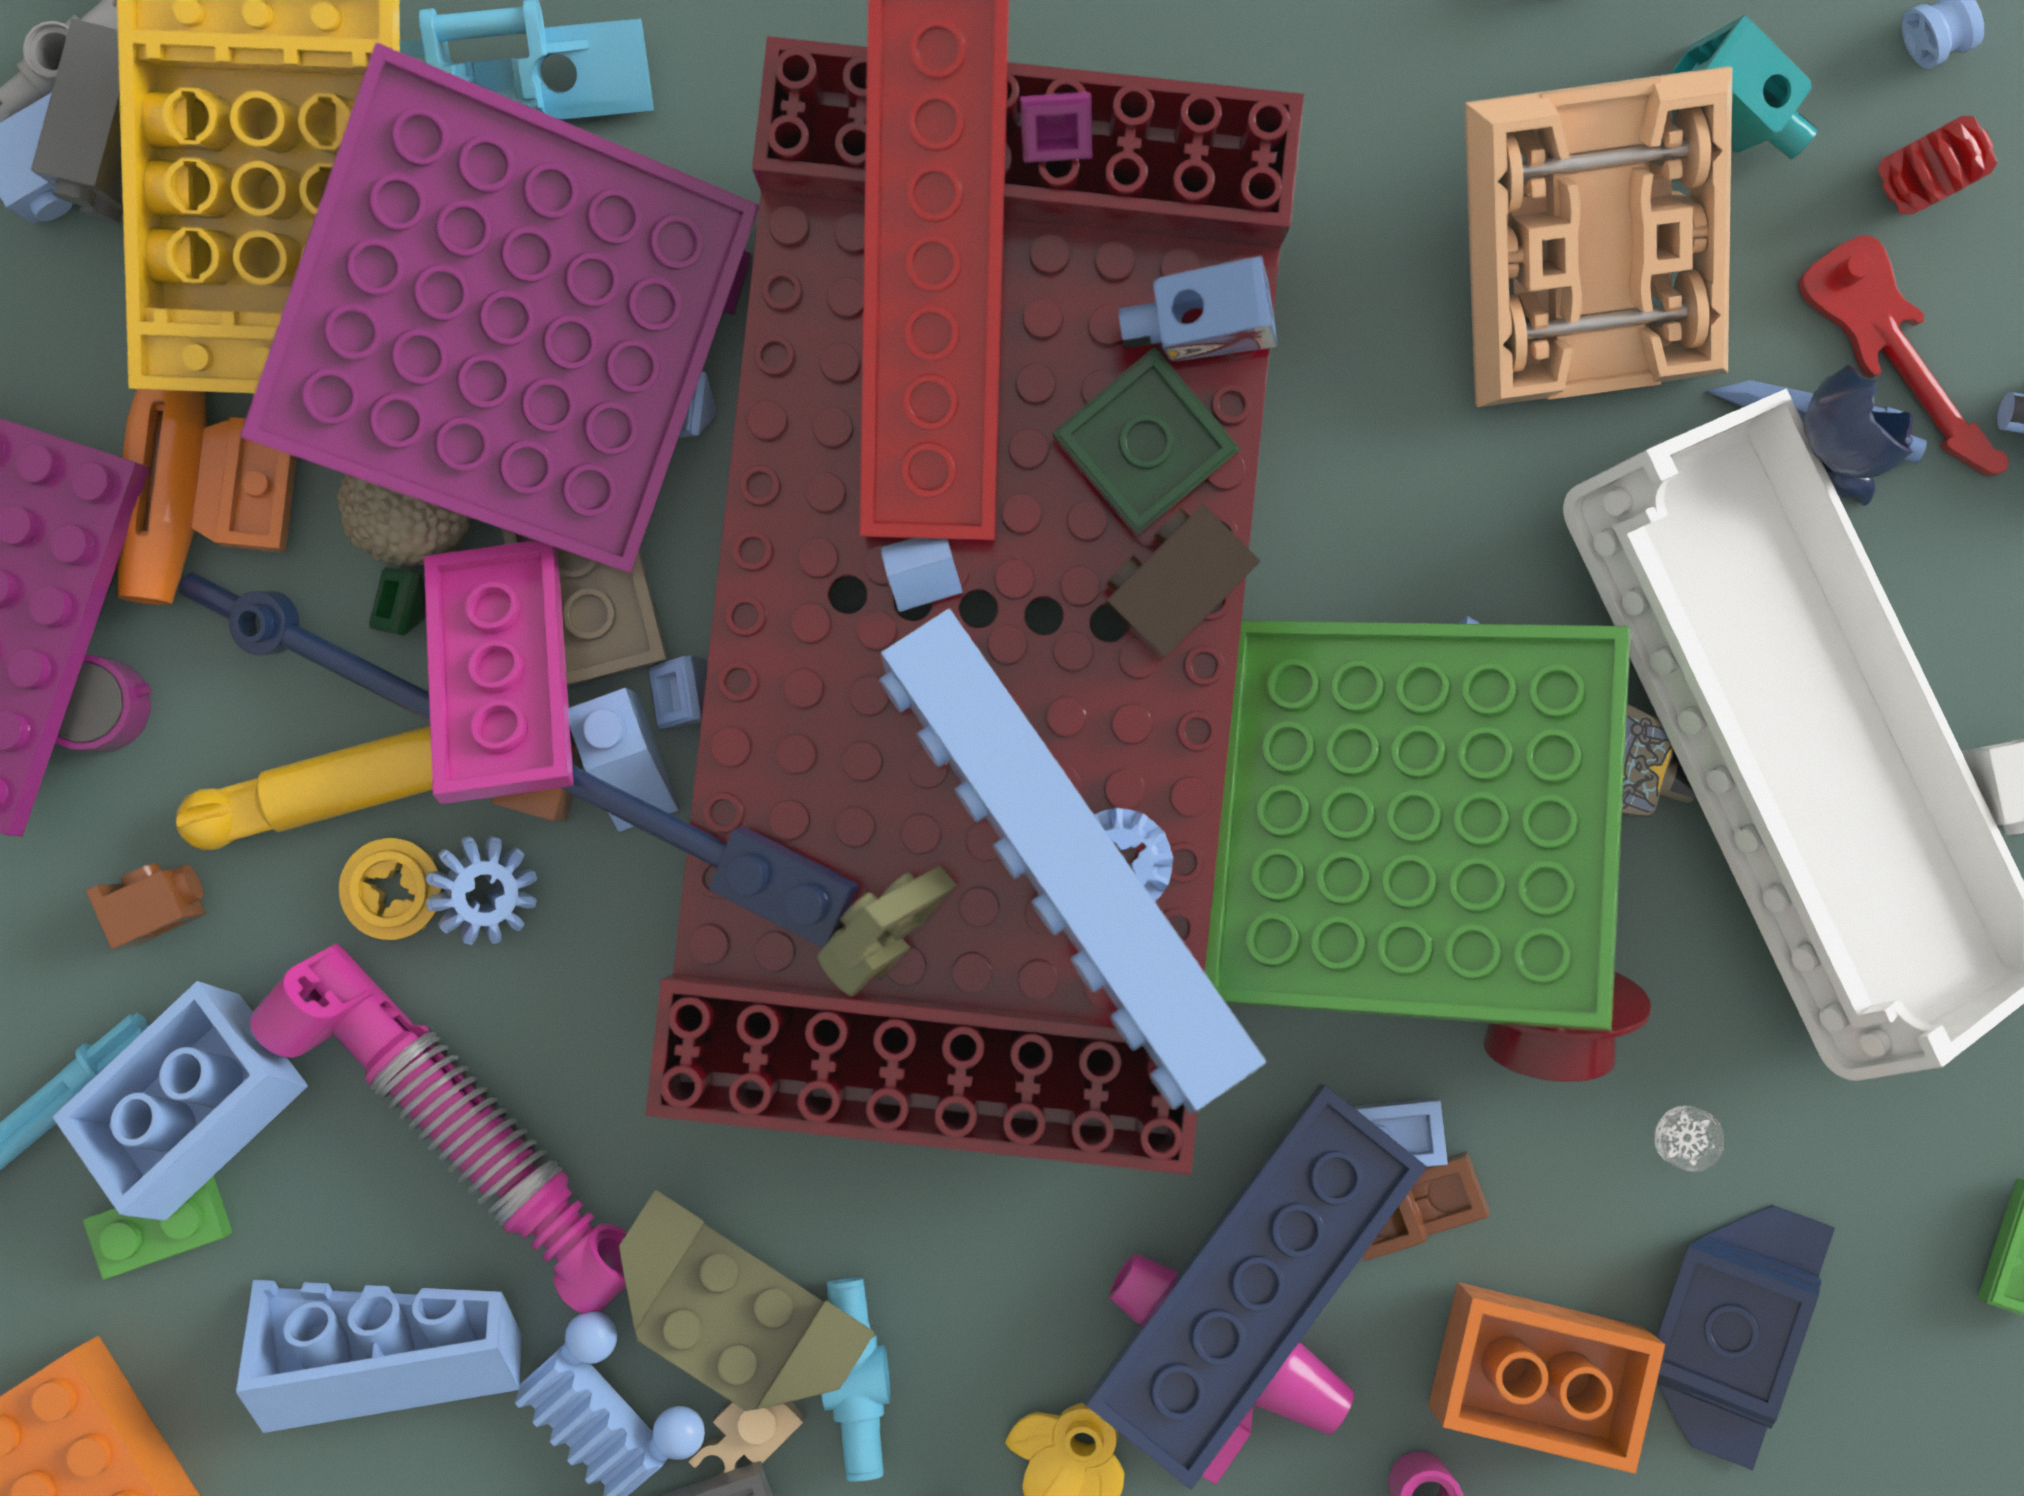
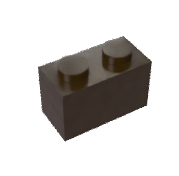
[1105,504,1261,661]

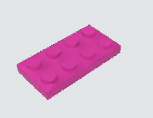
[424,540,573,805]

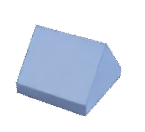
[880,538,963,612]
[649,656,707,729]

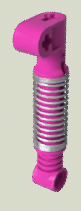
[250,943,628,1314]

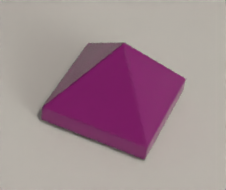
[1021,92,1092,162]

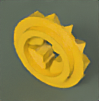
[339,838,441,940]

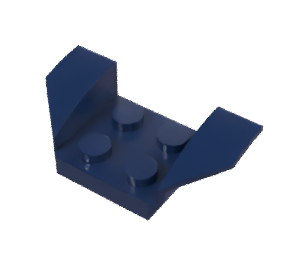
[1657,1205,1835,1470]

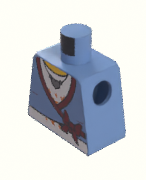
[1119,256,1278,361]

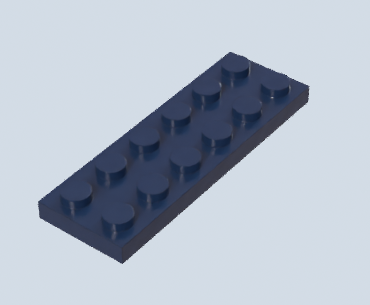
[1082,1085,1427,1490]

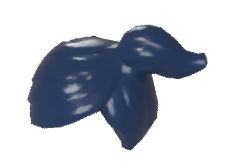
[1804,365,1913,506]

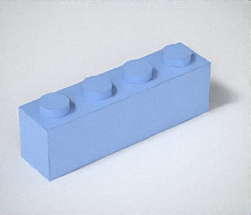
[236,1280,522,1433]

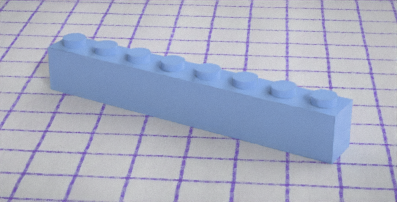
[879,608,1266,1115]

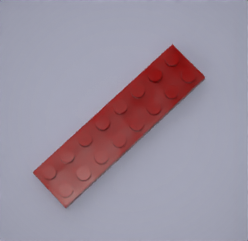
[860,0,1009,540]

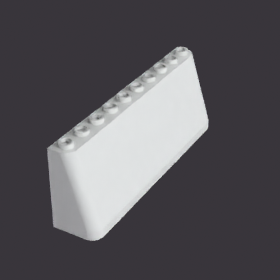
[1563,389,2024,1081]

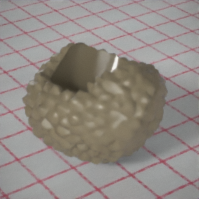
[337,474,472,566]

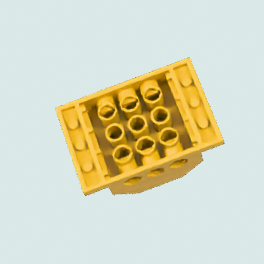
[117,0,400,393]

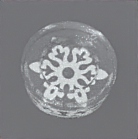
[1654,1106,1724,1172]

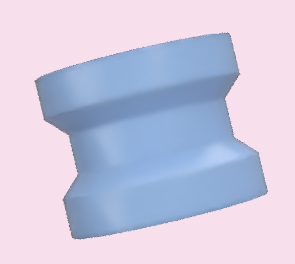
[1902,0,1984,69]

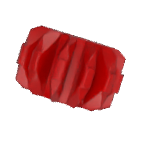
[1877,116,1998,215]

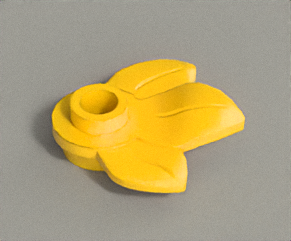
[1005,1403,1125,1496]

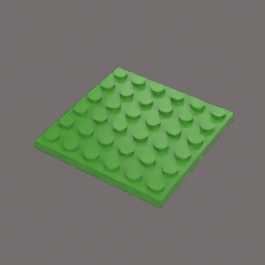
[1205,620,1630,1032]

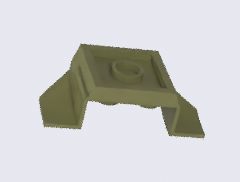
[619,1190,875,1411]

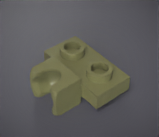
[816,866,958,997]

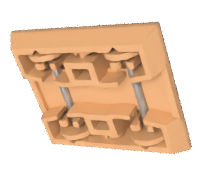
[1464,66,1732,408]

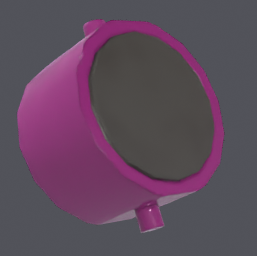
[55,654,152,752]

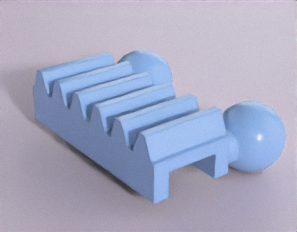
[515,1311,705,1496]

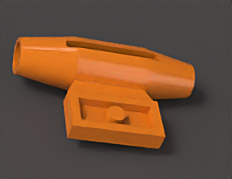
[116,389,297,606]

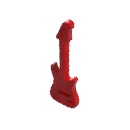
[1798,235,2009,476]

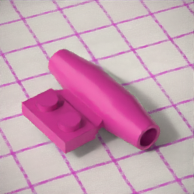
[1108,1253,1354,1485]

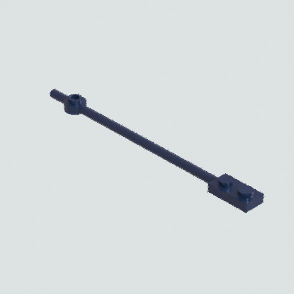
[179,572,860,948]

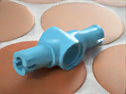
[821,1277,890,1482]

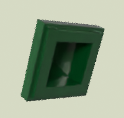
[369,567,426,636]

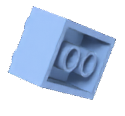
[53,981,308,1221]

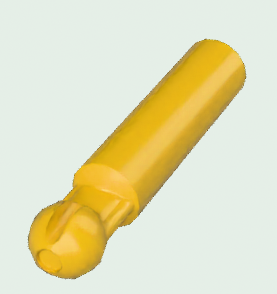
[176,725,433,850]

